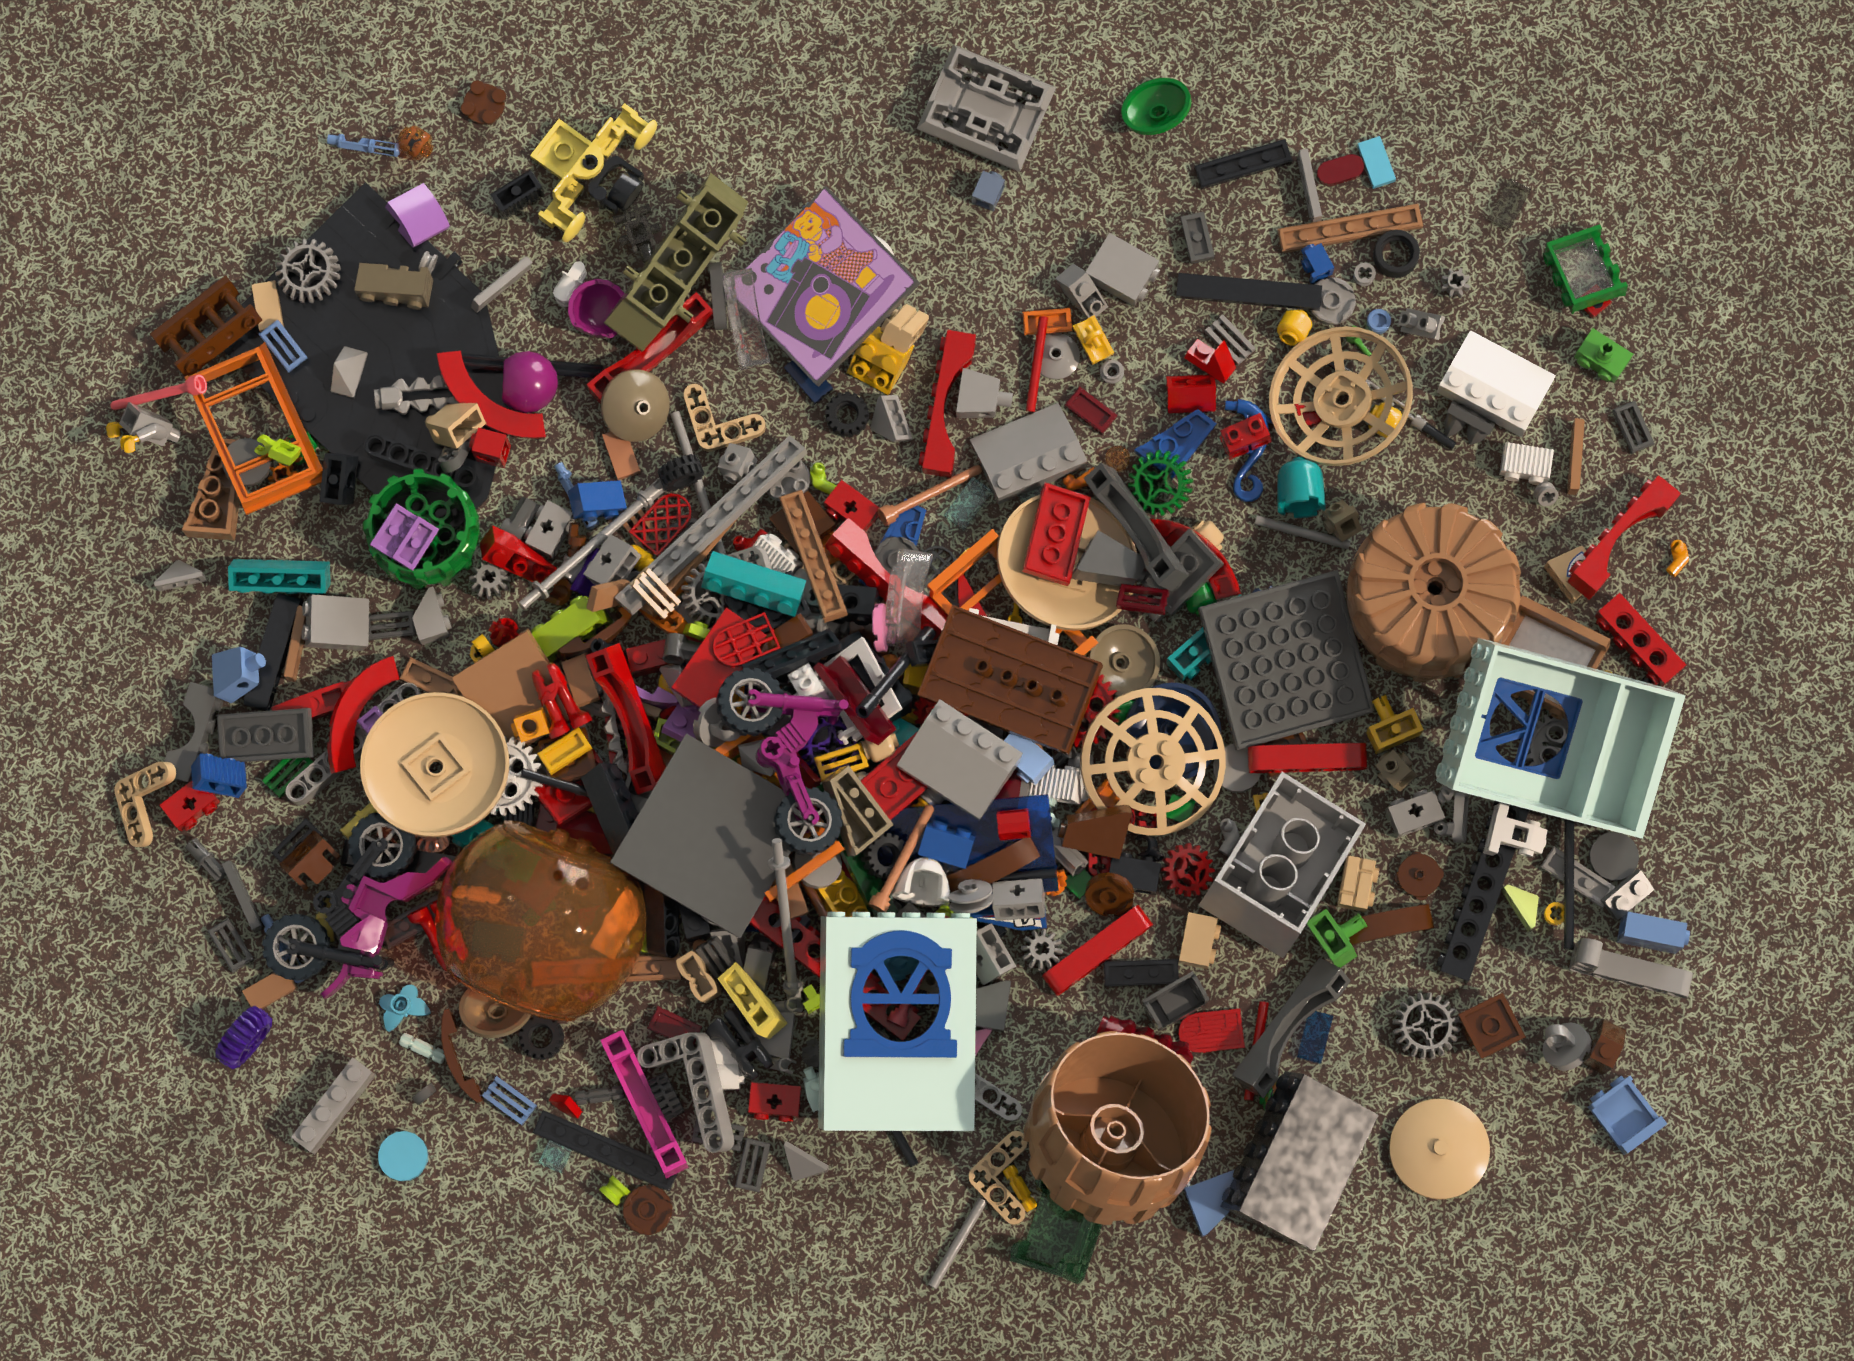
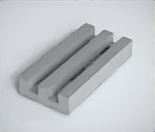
[1205,314,1255,366]

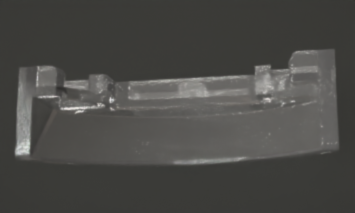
[722,268,770,371]
[885,548,933,649]

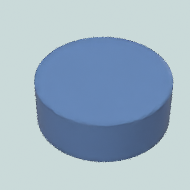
[1366,309,1391,334]

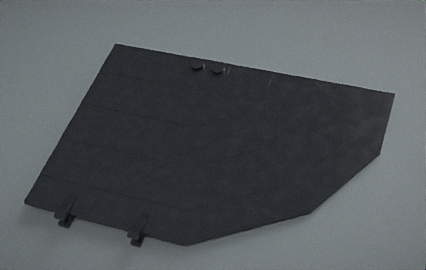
[214,182,512,551]

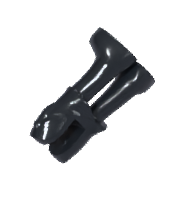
[705,1006,774,1080]

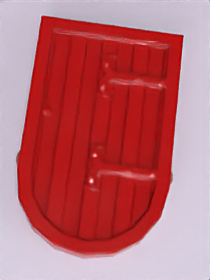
[1178,1008,1245,1053]

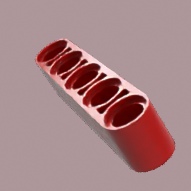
[1247,743,1368,774]
[1042,905,1154,996]

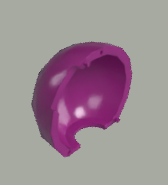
[568,279,624,339]
[502,351,558,413]

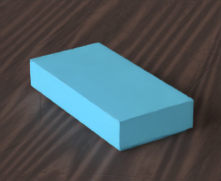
[1357,136,1396,189]

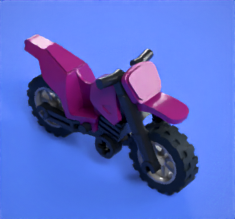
[262,813,452,999]

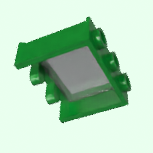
[1543,224,1628,314]

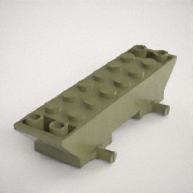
[604,173,748,352]

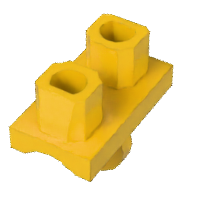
[1073,315,1114,365]

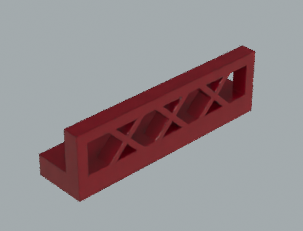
[813,656,896,745]

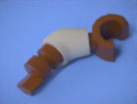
[543,522,587,606]

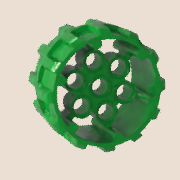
[362,468,482,590]

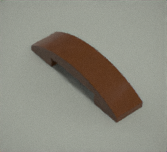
[557,606,633,660]
[946,837,1041,893]
[1337,904,1434,946]
[441,1008,485,1105]

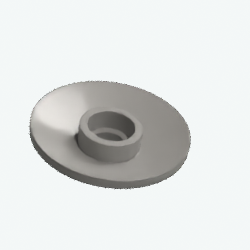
[1032,333,1080,379]

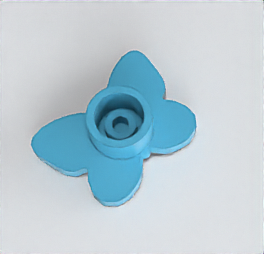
[379,985,431,1032]

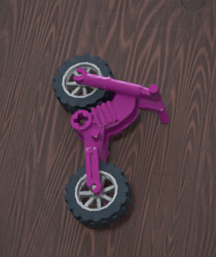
[716,668,849,856]

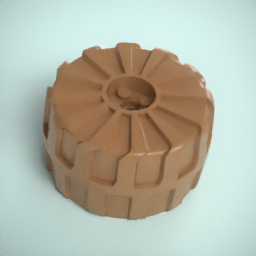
[1346,503,1521,683]
[1023,1031,1212,1225]

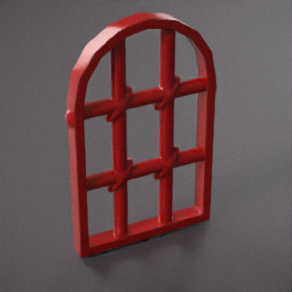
[712,612,781,667]

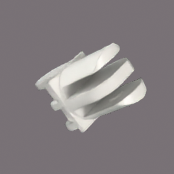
[553,261,587,307]

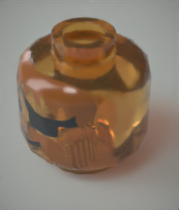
[397,125,434,161]

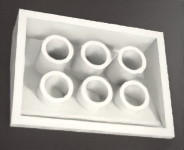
[1437,331,1556,437]

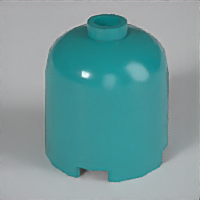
[1277,457,1325,518]

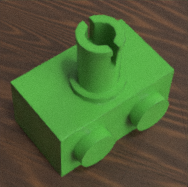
[1574,328,1633,383]
[1307,909,1368,968]

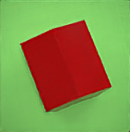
[996,808,1031,841]

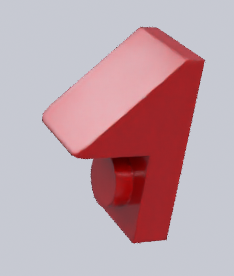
[1184,339,1236,384]

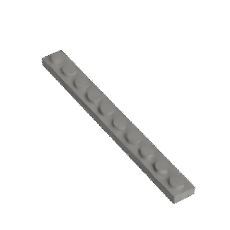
[614,435,808,615]

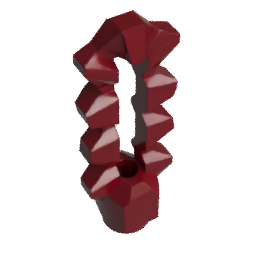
[1096,1015,1193,1065]

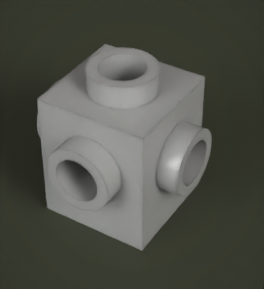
[718,443,758,484]

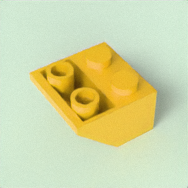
[846,326,914,395]

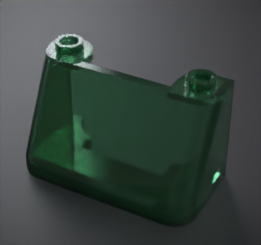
[1009,1179,1102,1284]

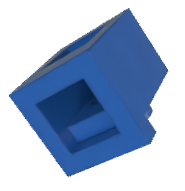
[1301,243,1334,285]

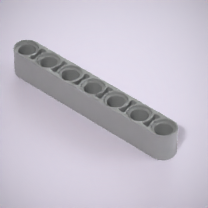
[286,683,421,806]

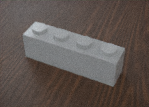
[291,1057,376,1155]

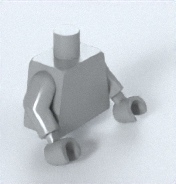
[737,997,803,1075]

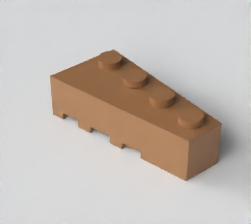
[182,439,240,541]

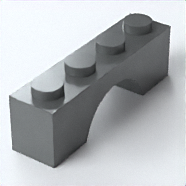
[160,682,224,784]

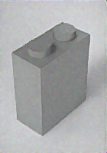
[1086,233,1161,307]
[302,595,369,651]

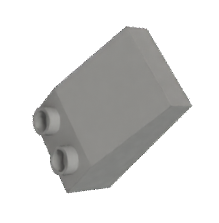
[1198,772,1366,958]

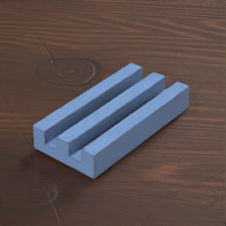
[259,320,308,373]
[482,1076,537,1125]

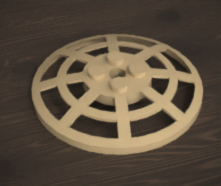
[1269,326,1413,466]
[1080,688,1226,836]

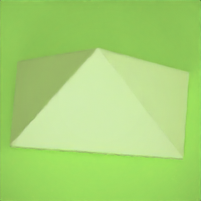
[1501,885,1539,932]

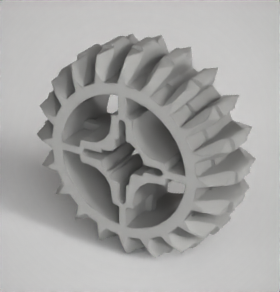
[275,239,341,303]
[681,563,725,627]
[1392,992,1460,1060]

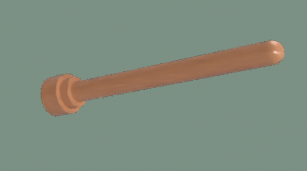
[877,465,982,526]
[868,805,934,912]

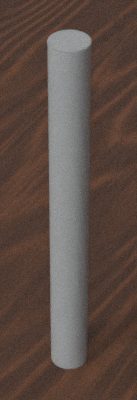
[1255,515,1351,549]
[928,1198,987,1289]

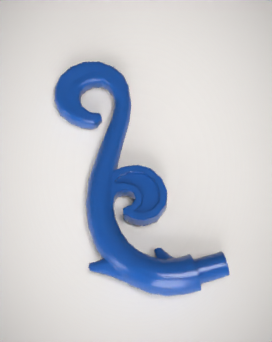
[1225,399,1273,502]

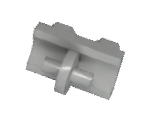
[1398,308,1445,340]

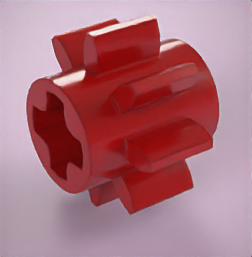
[488,618,519,647]

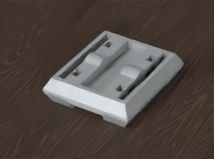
[917,44,1056,172]

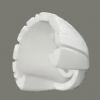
[892,857,950,907]

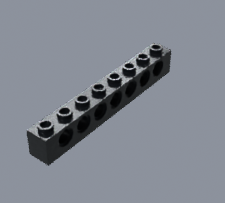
[1436,801,1529,984]

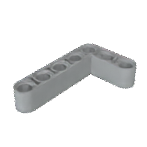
[1569,938,1693,998]
[637,1032,734,1153]

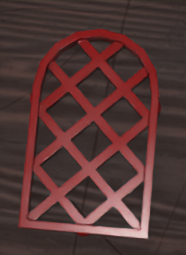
[629,493,692,557]

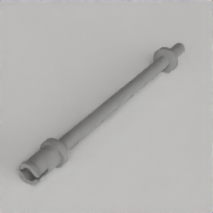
[518,478,665,610]
[768,838,803,1012]

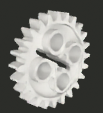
[491,736,543,816]

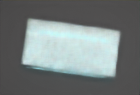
[944,477,992,530]

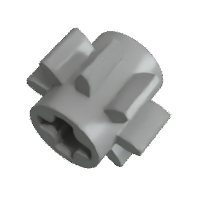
[1441,268,1470,299]

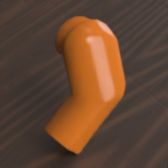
[1063,467,1094,491]

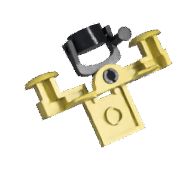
[530,103,657,242]

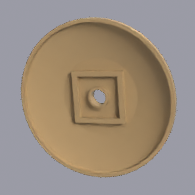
[997,495,1137,631]
[360,692,510,837]

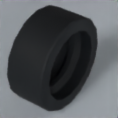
[1373,230,1420,278]

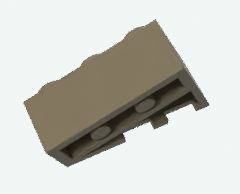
[354,263,433,310]
[822,765,894,857]

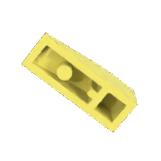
[717,962,788,1040]

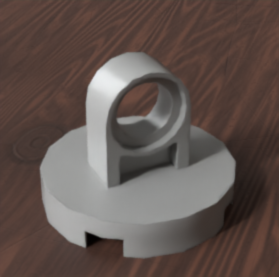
[693,698,741,747]
[1542,1022,1592,1071]

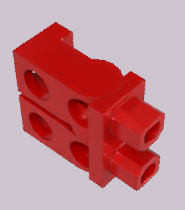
[1220,413,1272,461]

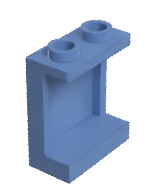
[1588,1075,1667,1155]

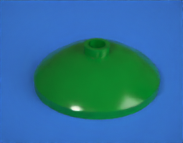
[1121,78,1192,135]

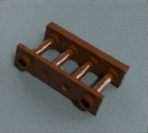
[150,275,262,377]

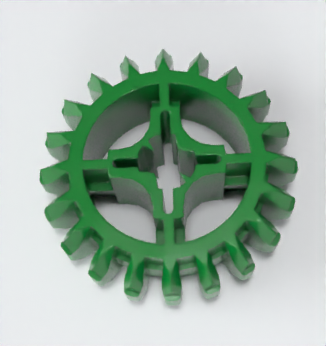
[1128,450,1194,516]

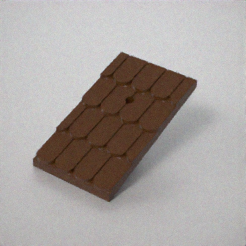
[917,605,1103,755]

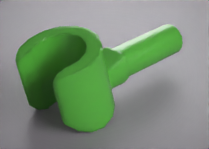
[1345,325,1371,356]

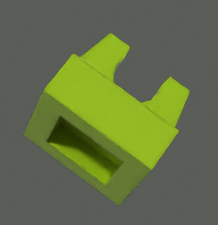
[803,984,820,1015]

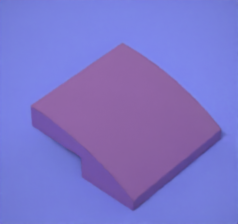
[385,183,450,248]
[369,503,439,571]
[635,685,679,711]

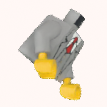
[106,402,181,453]

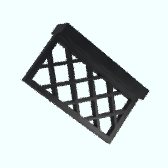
[742,628,842,695]

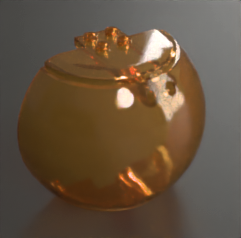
[435,820,646,1021]

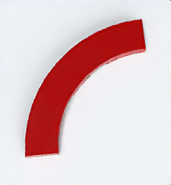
[436,351,546,439]
[1133,518,1241,600]
[327,656,399,774]

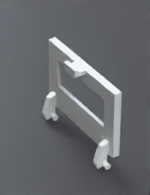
[814,637,903,745]

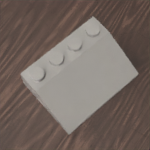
[970,403,1087,505]
[896,700,1023,820]

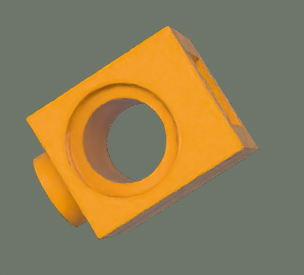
[511,706,550,743]

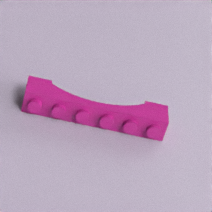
[600,1030,689,1179]

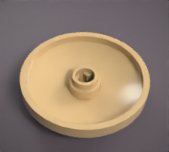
[1389,1099,1490,1200]

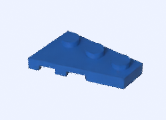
[1134,409,1217,481]

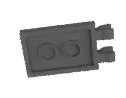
[1133,529,1224,622]

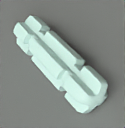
[399,1033,445,1064]

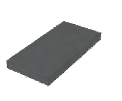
[217,708,314,762]

